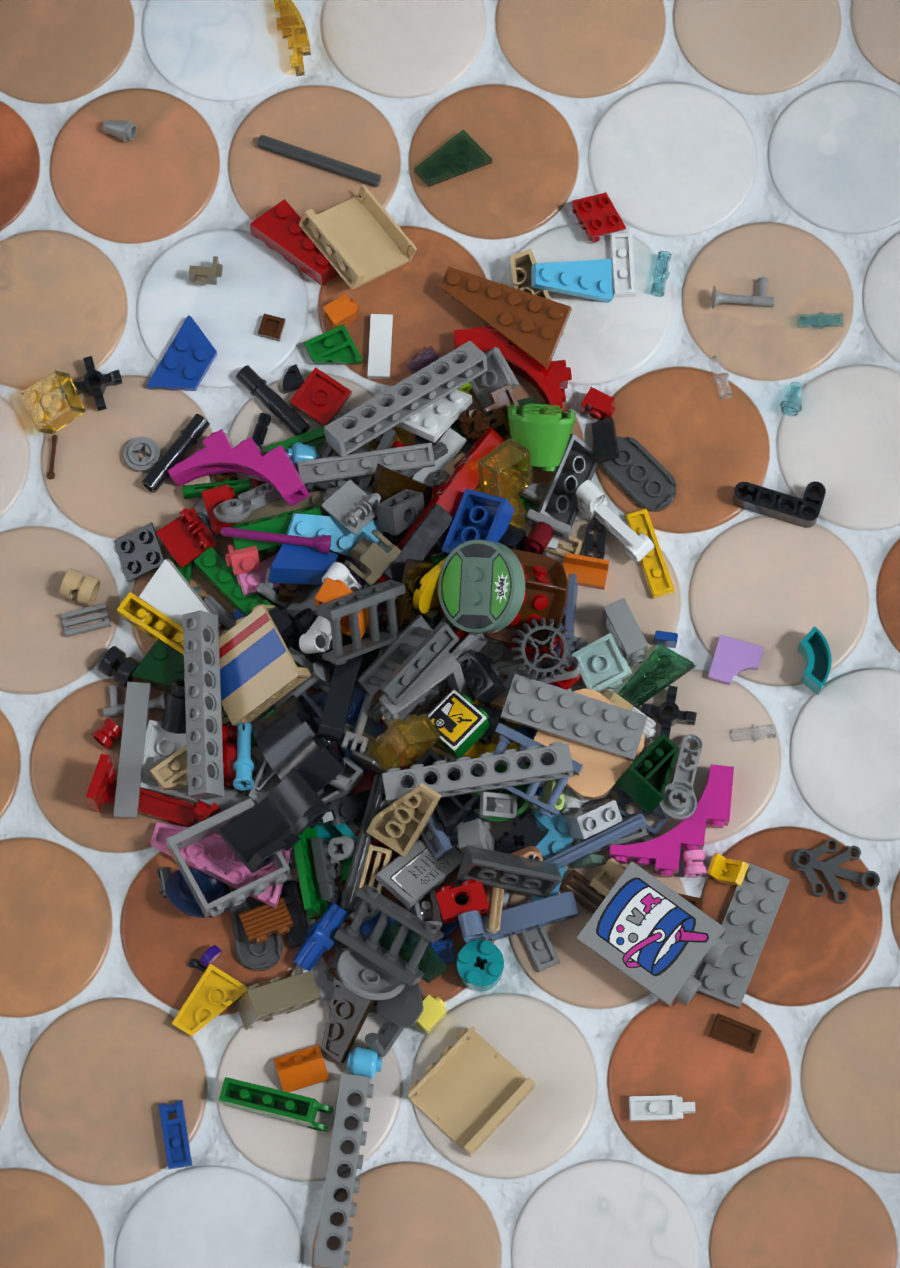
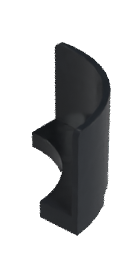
[253,694,345,793]
[218,768,329,873]

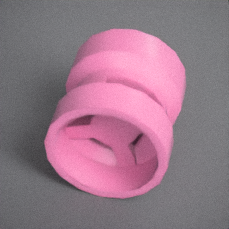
[682,850,707,878]

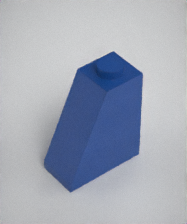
[268,543,338,585]

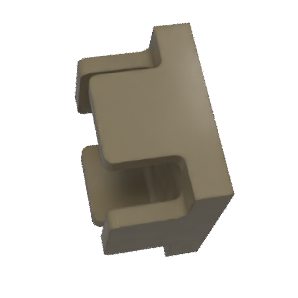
[344,530,402,586]

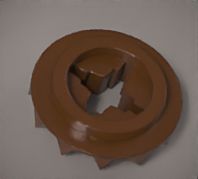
[458,408,491,443]

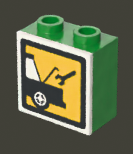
[422,690,491,759]

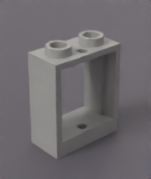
[601,598,648,667]

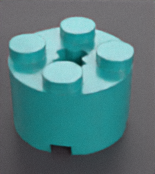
[457,940,504,992]

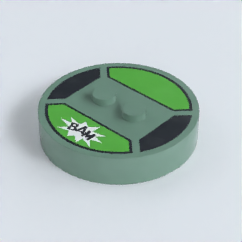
[438,540,525,633]

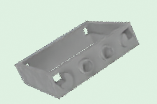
[379,652,471,751]
[167,798,290,918]

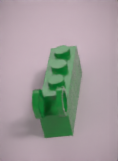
[230,504,331,552]
[194,546,272,616]
[219,1077,333,1132]

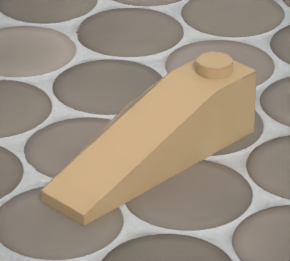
[366,783,441,857]

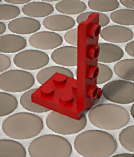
[86,753,197,828]

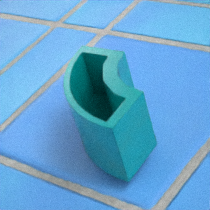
[797,626,832,695]

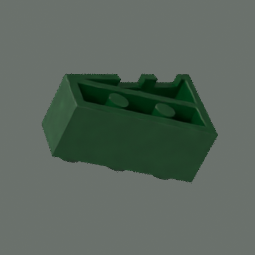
[616,733,680,814]

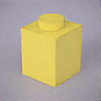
[415,995,447,1035]

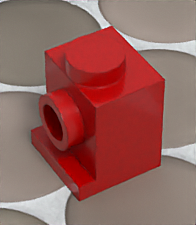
[580,387,616,420]

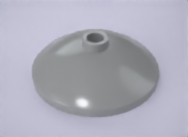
[337,947,406,1000]

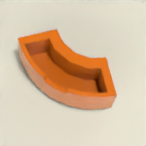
[314,577,369,638]

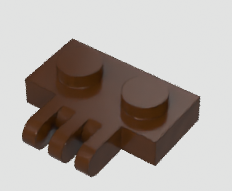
[480,384,520,434]

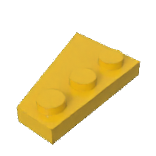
[172,964,248,1037]

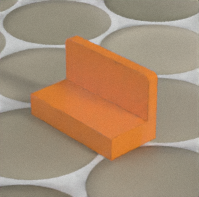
[563,553,609,590]
[273,1044,329,1092]

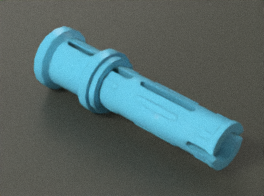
[233,722,254,791]

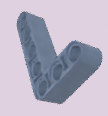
[458,892,579,944]

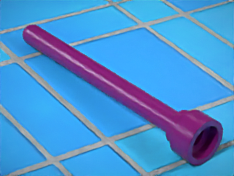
[221,527,331,554]

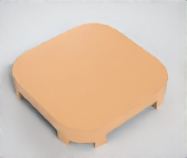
[534,688,645,800]

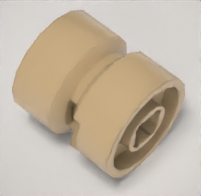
[59,568,101,607]

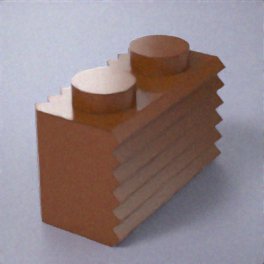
[239,897,294,945]

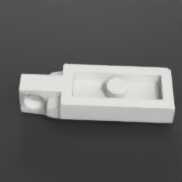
[629,1095,696,1122]

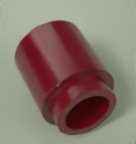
[523,522,553,555]

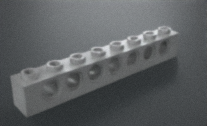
[324,341,488,458]
[182,610,224,800]
[382,742,573,806]
[313,1073,374,1268]

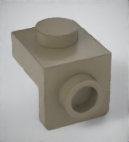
[189,256,223,286]

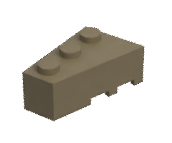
[236,970,321,1030]

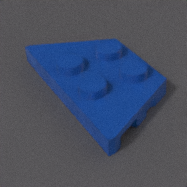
[146,315,217,391]

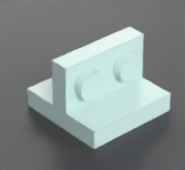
[571,633,632,692]

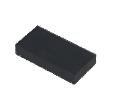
[591,417,620,464]

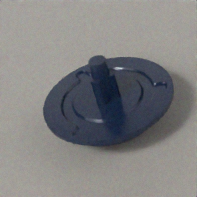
[165,868,231,918]

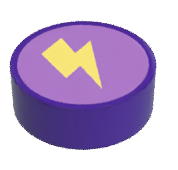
[200,945,222,968]

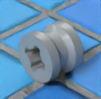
[328,835,356,860]

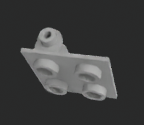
[321,480,381,535]

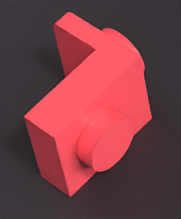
[225,545,261,575]

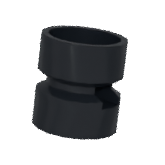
[98,646,140,688]

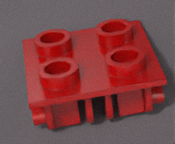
[571,192,626,243]
[156,508,219,568]

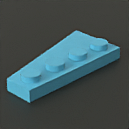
[531,259,613,303]
[286,513,383,558]
[532,807,574,902]

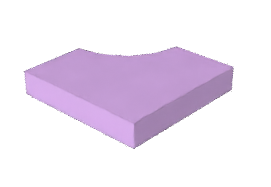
[708,635,764,685]

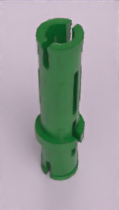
[182,478,251,499]

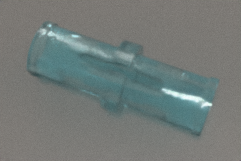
[650,251,672,297]
[798,311,844,329]

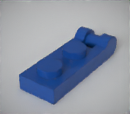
[159,1100,193,1170]

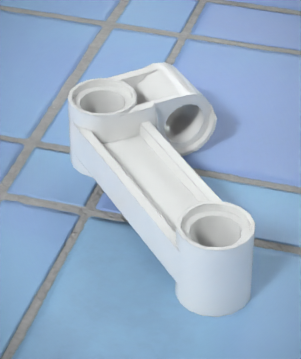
[576,480,655,563]
[299,562,363,654]

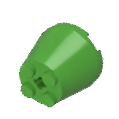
[507,403,576,471]

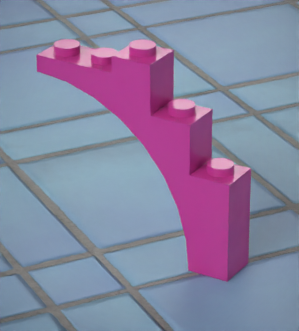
[167,429,310,507]
[608,764,734,878]

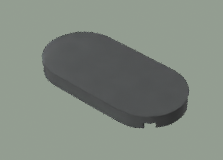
[601,436,676,512]
[230,888,283,971]

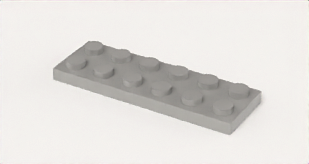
[500,673,648,761]
[697,862,790,1009]

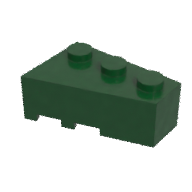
[131,639,184,691]

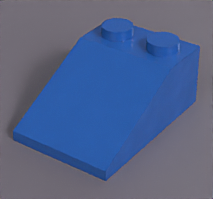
[441,489,515,554]

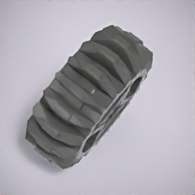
[511,618,574,681]

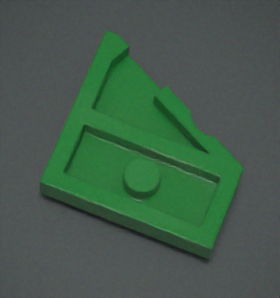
[304,324,363,364]

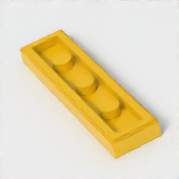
[625,508,675,599]

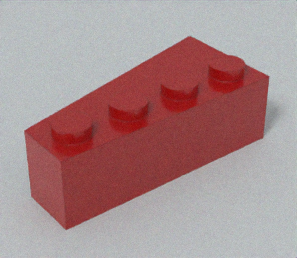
[250,199,339,285]

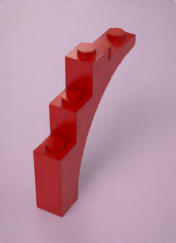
[454,326,572,412]

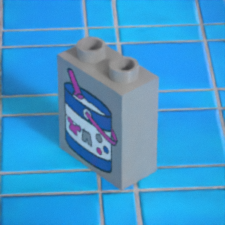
[577,861,730,1007]

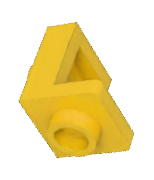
[707,853,749,886]

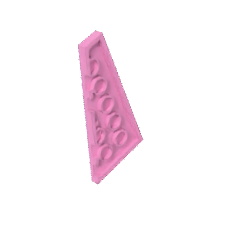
[151,822,293,909]

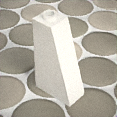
[139,559,222,635]

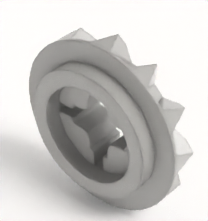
[124,437,160,472]

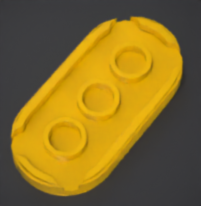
[413,556,448,614]

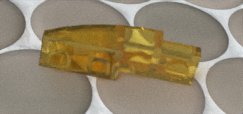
[274,0,311,76]

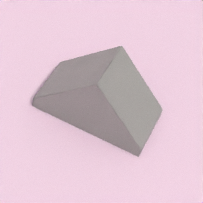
[480,792,517,819]

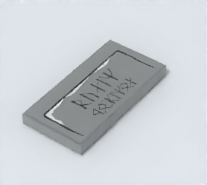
[375,827,464,909]

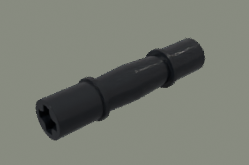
[236,365,310,436]
[141,414,210,493]

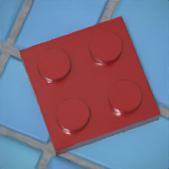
[289,367,352,426]

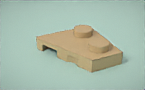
[150,744,188,791]

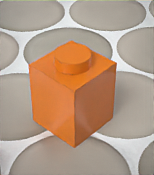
[323,294,359,329]

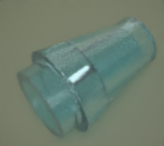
[780,382,803,416]

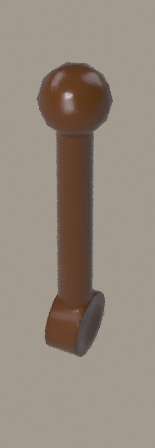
[46,435,58,480]

